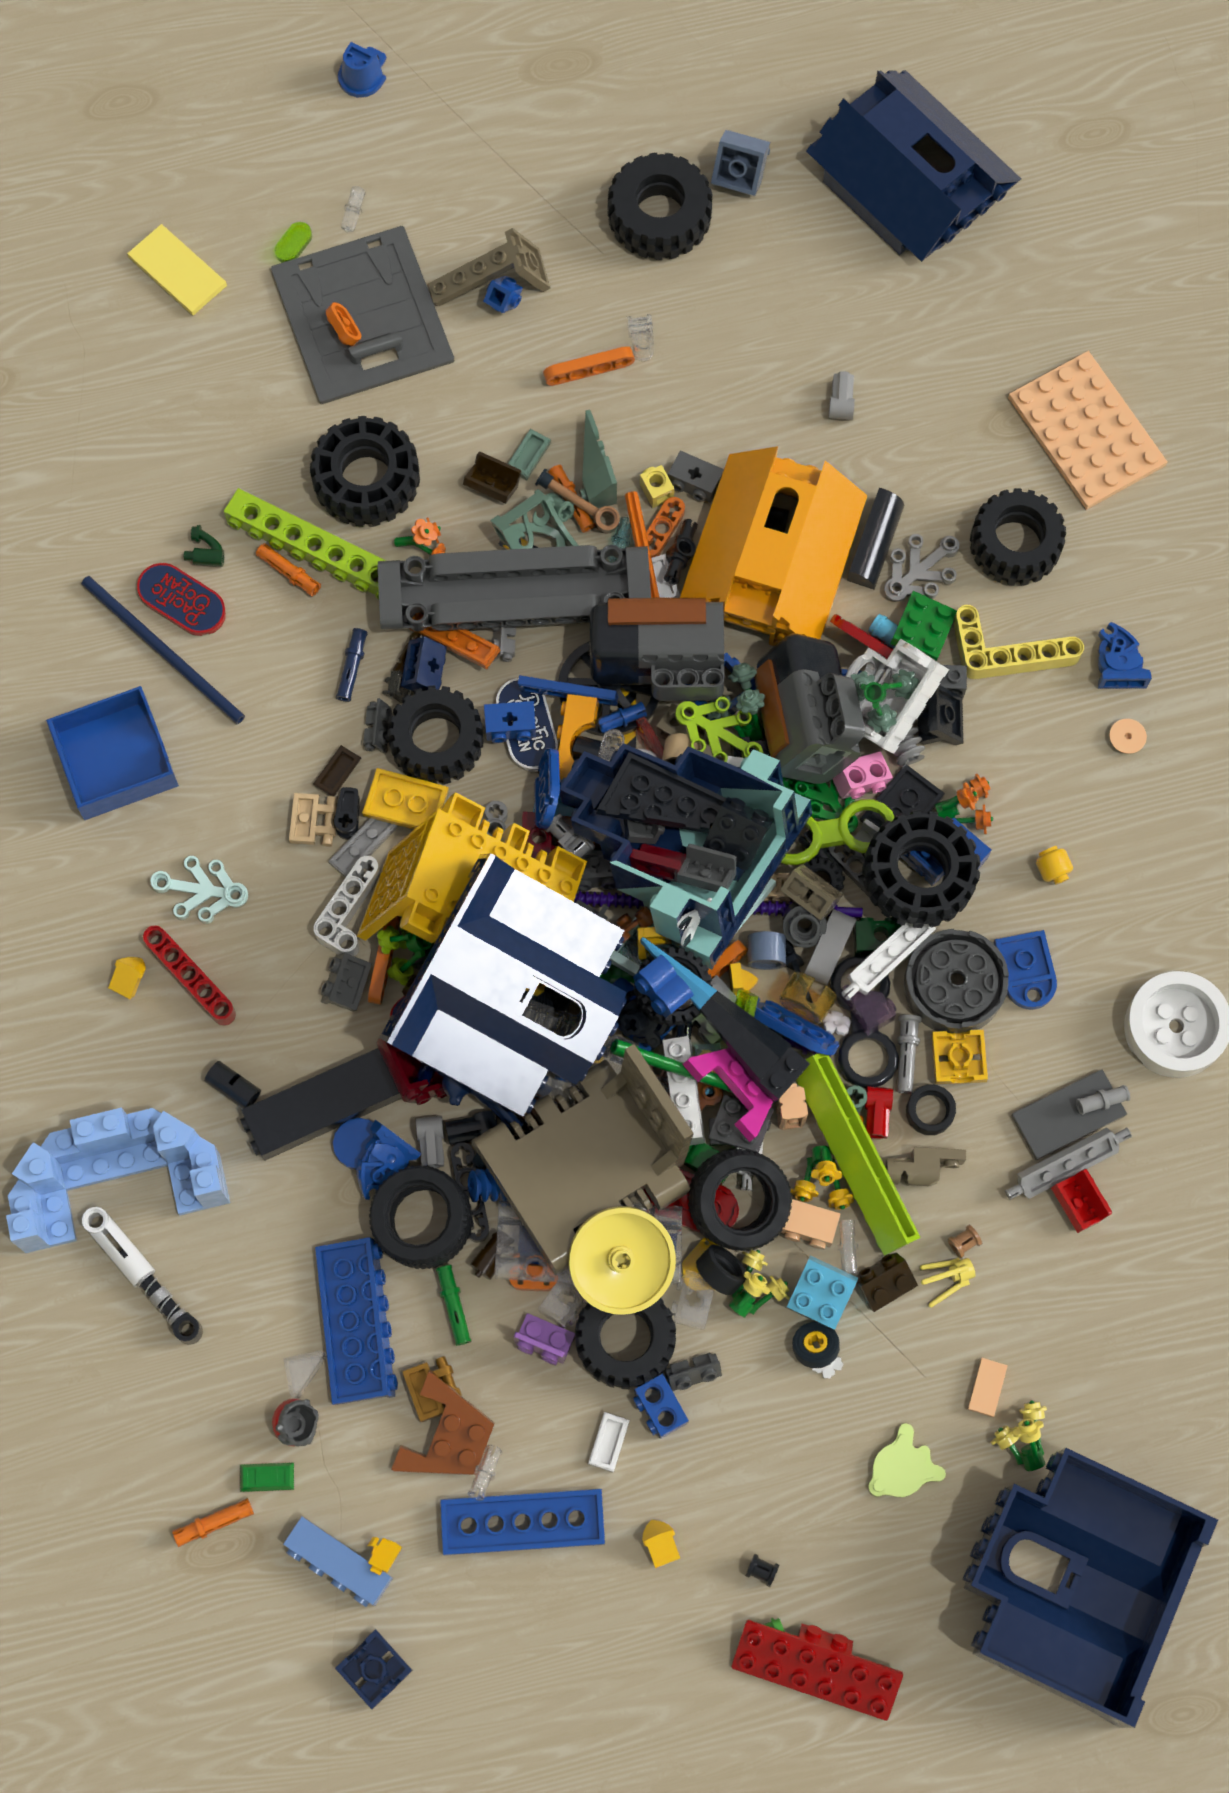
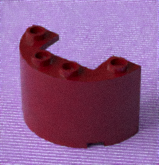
[376,1038,447,1105]

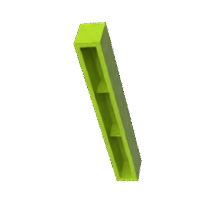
[796,1053,921,1256]

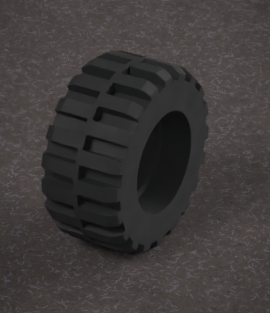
[970,488,1066,586]
[387,685,484,784]
[575,1298,676,1389]

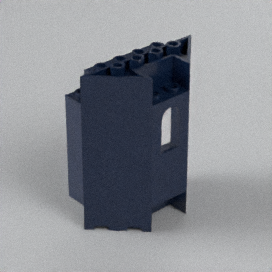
[806,70,1022,262]

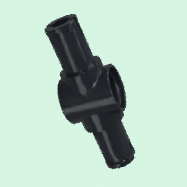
[664,519,698,585]

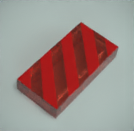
[636,717,664,759]

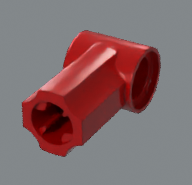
[865,1086,893,1139]

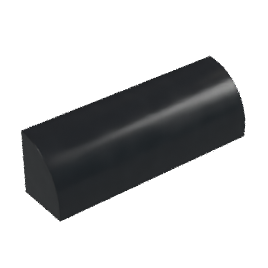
[847,487,904,590]

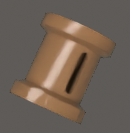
[947,1224,983,1258]

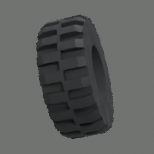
[608,152,713,260]
[310,416,420,527]
[862,810,980,928]

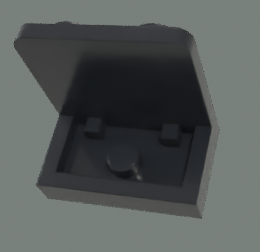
[703,797,774,870]

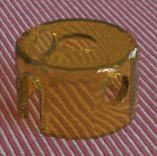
[779,972,837,1024]

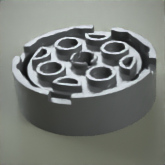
[904,929,1009,1033]

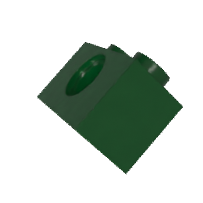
[853,917,902,956]

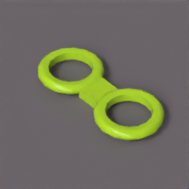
[781,799,894,865]

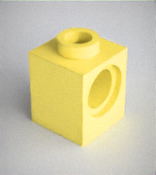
[640,465,675,509]

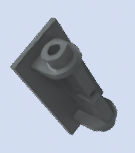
[363,698,392,753]
[665,1352,722,1391]

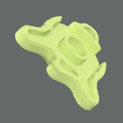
[868,1423,946,1498]

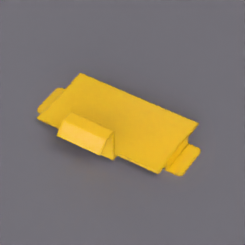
[367,1537,402,1575]

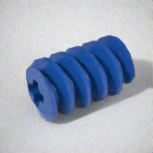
[468,1169,507,1202]

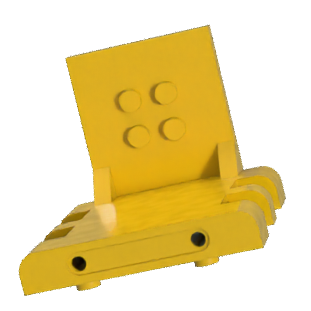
[357,792,587,996]

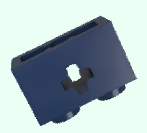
[401,636,447,692]

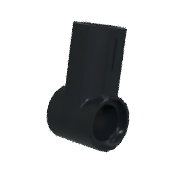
[445,1111,497,1145]

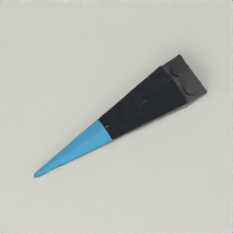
[640,937,810,1102]

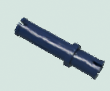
[336,628,368,702]

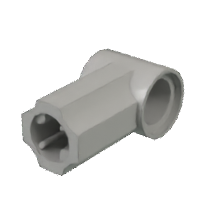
[829,371,855,420]
[416,1116,444,1168]

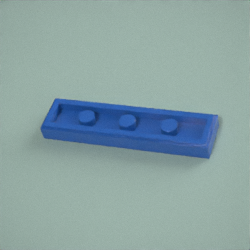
[518,675,619,706]

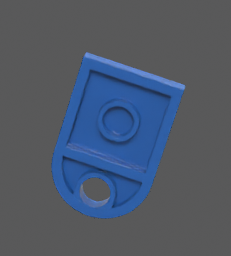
[994,930,1057,1010]

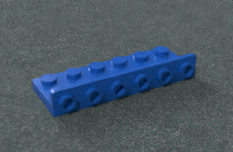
[315,1237,398,1405]

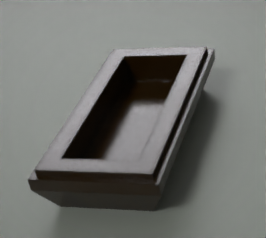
[313,745,362,796]

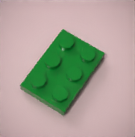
[890,591,957,661]

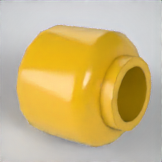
[1036,846,1073,885]

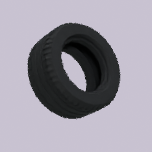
[687,1149,792,1251]
[369,1165,473,1269]

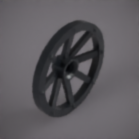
[558,641,661,737]

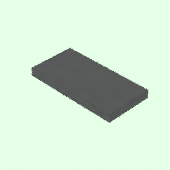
[1011,1069,1127,1160]

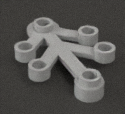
[884,534,959,602]

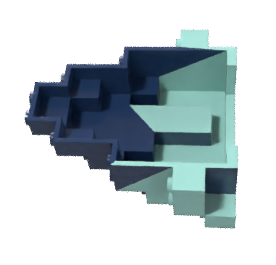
[559,743,812,970]

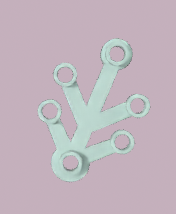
[150,856,248,924]

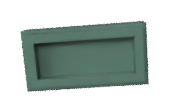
[508,429,551,481]

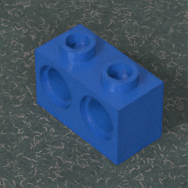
[633,1374,689,1439]

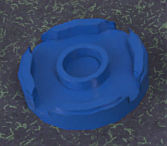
[333,1118,375,1170]

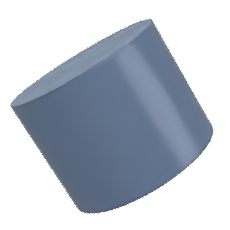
[748,931,786,970]

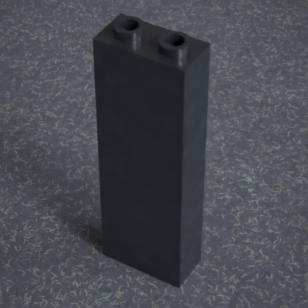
[240,1048,402,1161]

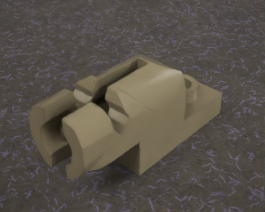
[885,1147,966,1186]

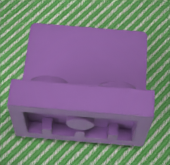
[514,1313,575,1366]

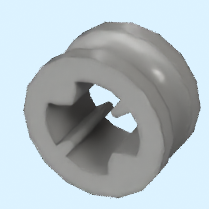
[485,801,508,822]

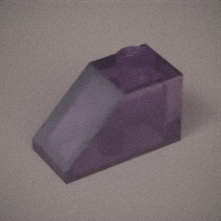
[840,985,897,1036]

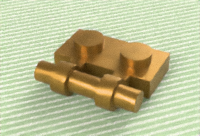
[402,1356,462,1423]

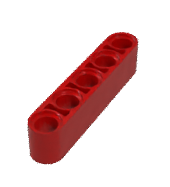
[143,925,236,1026]

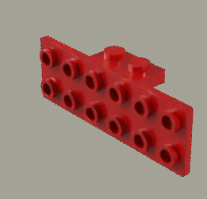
[731,1620,903,1721]

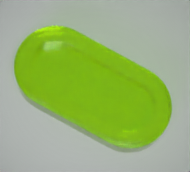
[275,222,312,263]

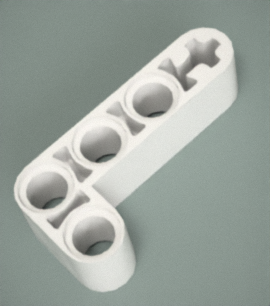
[314,856,380,956]

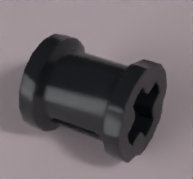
[745,1554,779,1587]

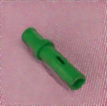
[436,1265,472,1346]

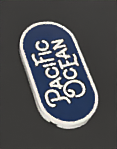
[496,678,558,772]

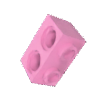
[833,751,893,799]

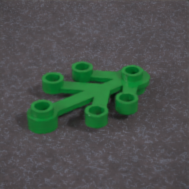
[792,779,858,833]

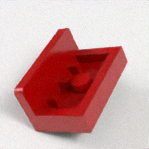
[1051,1168,1112,1233]

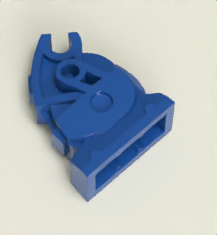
[1098,622,1152,689]
[356,1120,421,1200]

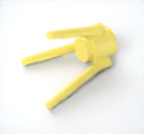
[920,1257,976,1308]

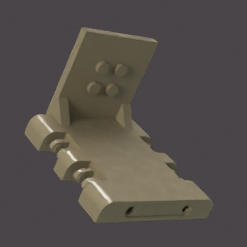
[472,1044,694,1275]

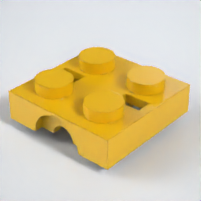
[931,1030,988,1084]

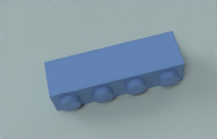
[283,1517,393,1607]

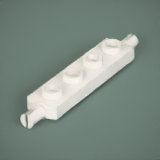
[842,923,936,1000]

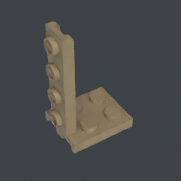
[428,228,551,306]

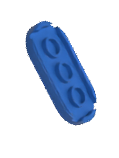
[534,748,560,830]
[745,997,839,1055]

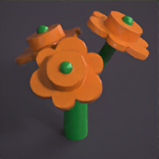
[394,517,446,555]

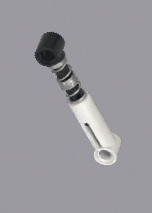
[82,1207,203,1345]

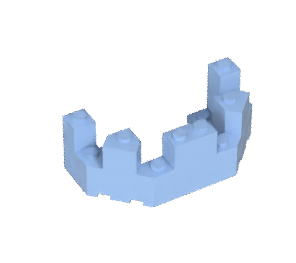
[6,1107,230,1253]

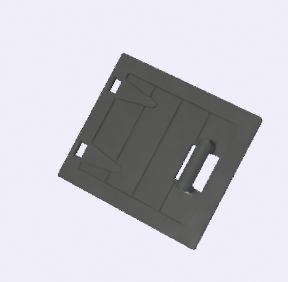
[271,226,454,404]

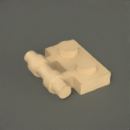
[289,793,337,847]

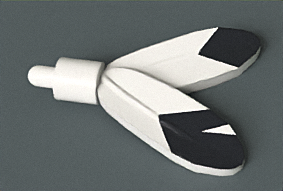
[677,898,712,947]

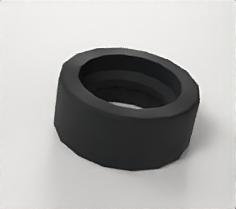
[906,1084,956,1135]
[696,1245,746,1295]

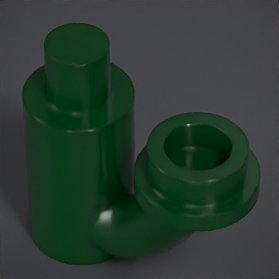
[184,525,225,567]

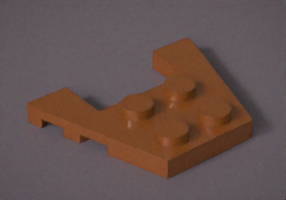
[391,1370,495,1475]

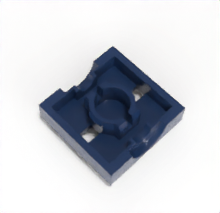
[335,1629,413,1710]

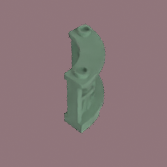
[490,489,579,549]

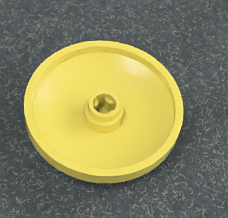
[568,1206,676,1315]

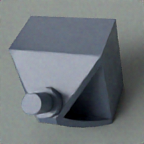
[711,130,770,196]

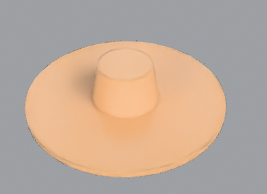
[1109,719,1147,754]

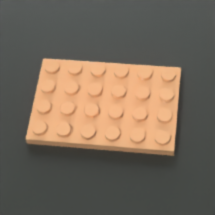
[1008,351,1167,510]

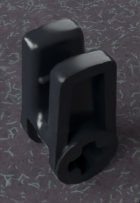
[334,787,360,840]

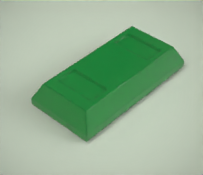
[240,1463,294,1492]

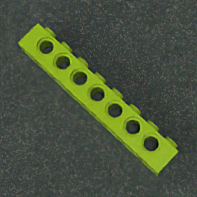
[224,488,386,600]

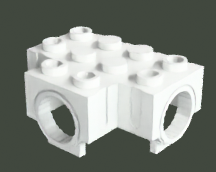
[846,639,949,754]

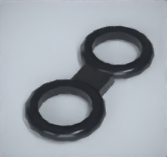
[830,955,899,1088]

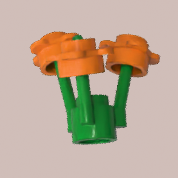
[935,773,993,834]

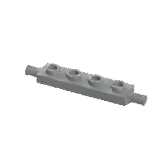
[1005,1127,1132,1200]

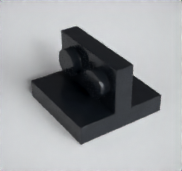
[918,685,964,745]

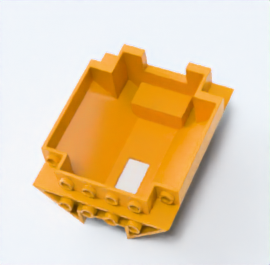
[680,446,868,646]

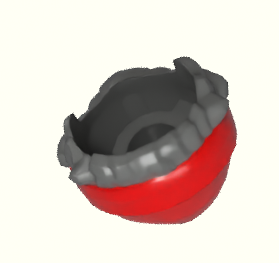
[272,1398,319,1447]

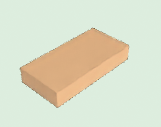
[967,1358,1008,1418]

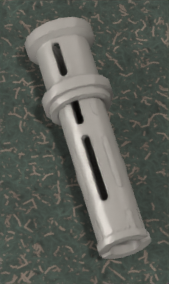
[897,1015,922,1094]

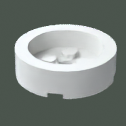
[1124,971,1229,1078]

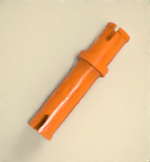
[548,464,595,533]
[256,543,321,597]
[172,1498,254,1547]

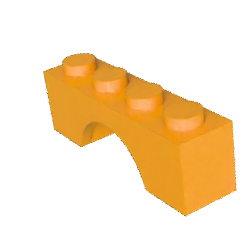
[557,694,599,795]

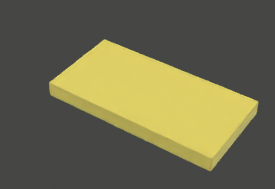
[127,224,227,316]

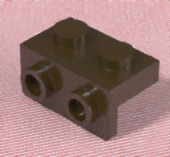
[463,451,521,504]
[856,1253,918,1312]

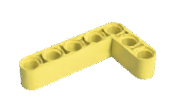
[954,605,1084,679]

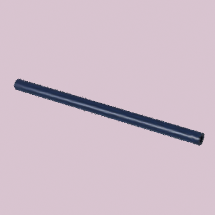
[81,576,245,724]

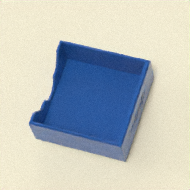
[46,686,179,820]

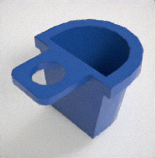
[338,42,386,98]

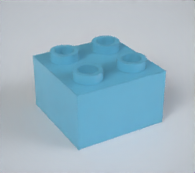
[787,1255,858,1330]

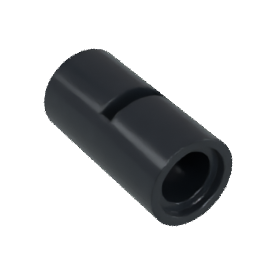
[204,1061,261,1109]

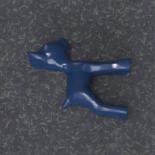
[437,1070,553,1135]

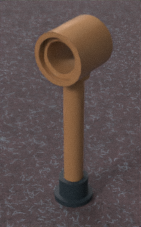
[535,469,620,534]

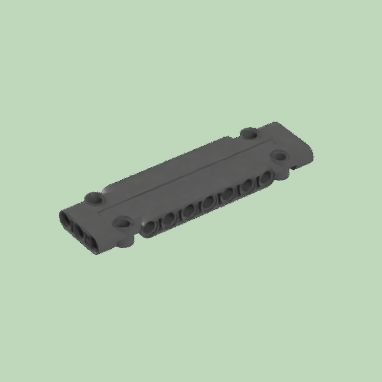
[378,545,651,631]

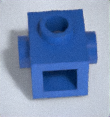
[483,276,523,313]

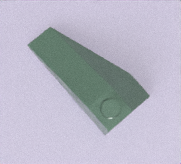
[579,409,617,508]

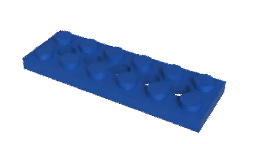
[440,1489,605,1555]

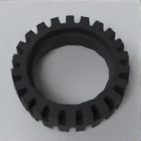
[633,947,713,1026]

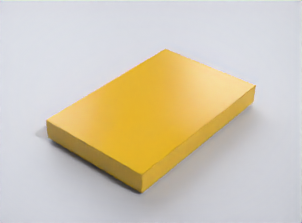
[362,768,449,830]

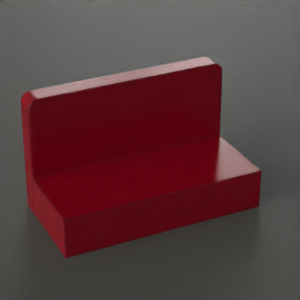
[629,844,686,883]

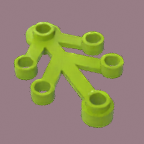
[675,697,763,762]

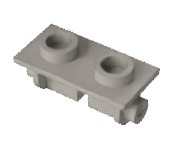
[491,627,516,662]

